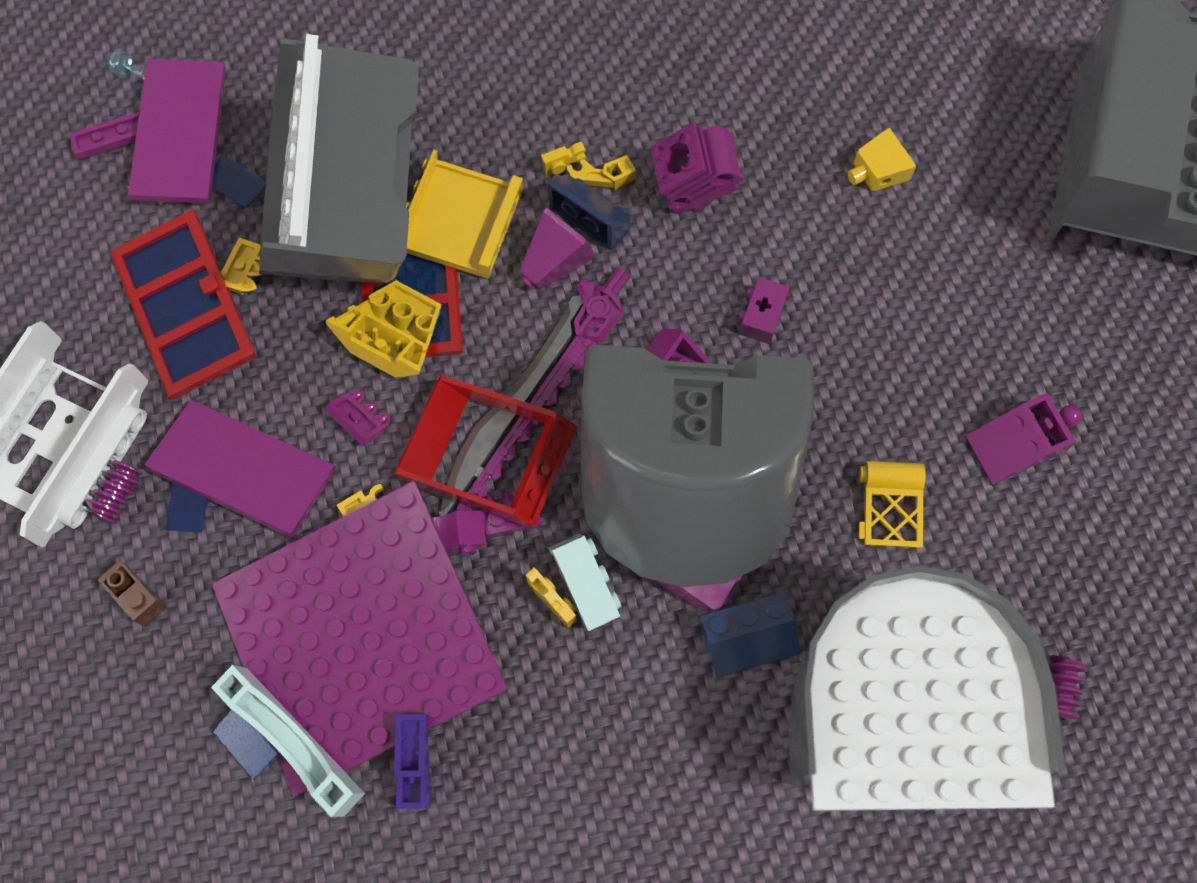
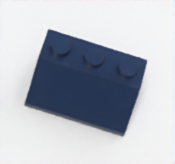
[547,174,631,251]
[699,592,800,678]

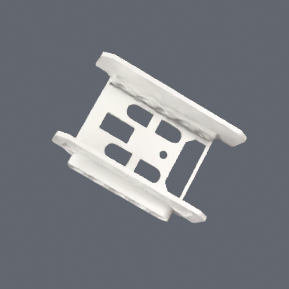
[0,321,148,547]

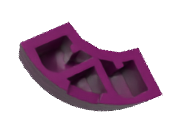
[432,511,486,556]

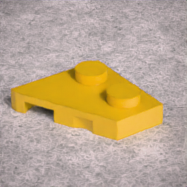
[526,568,577,628]

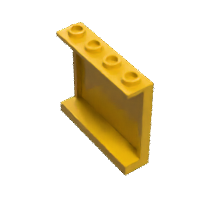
[406,150,523,279]

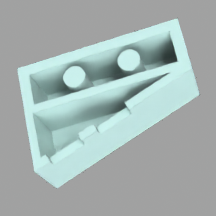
[548,534,622,631]

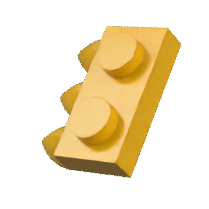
[221,238,262,295]

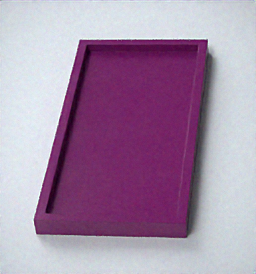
[128,59,226,203]
[144,400,336,538]

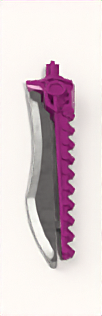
[439,268,630,516]

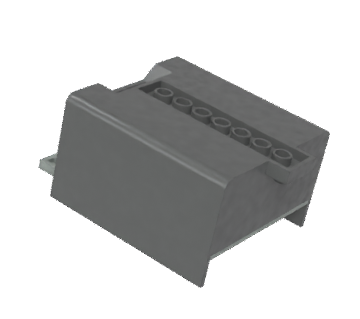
[1048,0,1197,255]

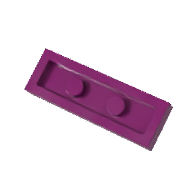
[69,111,140,160]

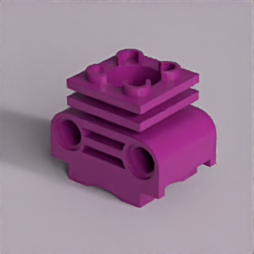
[650,122,745,214]

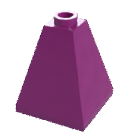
[520,208,596,290]

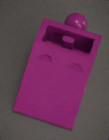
[965,393,1082,485]

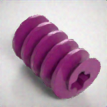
[86,460,143,524]
[1048,655,1088,722]

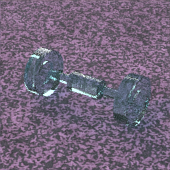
[109,49,145,79]

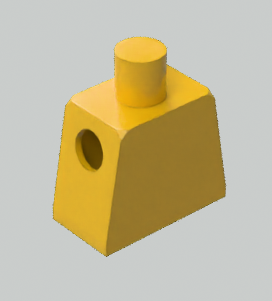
[847,128,916,191]

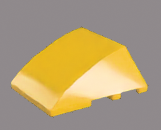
[326,280,441,378]

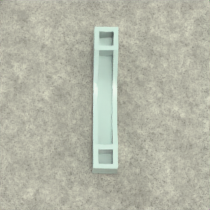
[211,665,365,817]

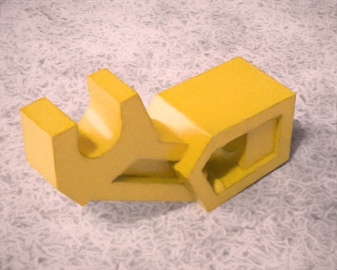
[566,155,636,190]

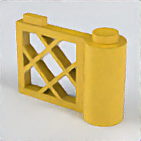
[859,461,926,548]

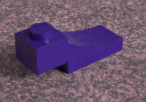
[394,714,432,809]

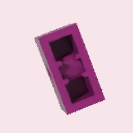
[737,277,790,345]

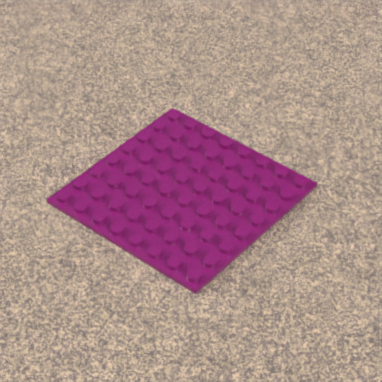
[212,481,508,797]

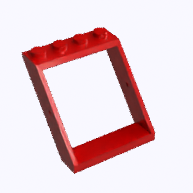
[393,375,577,527]

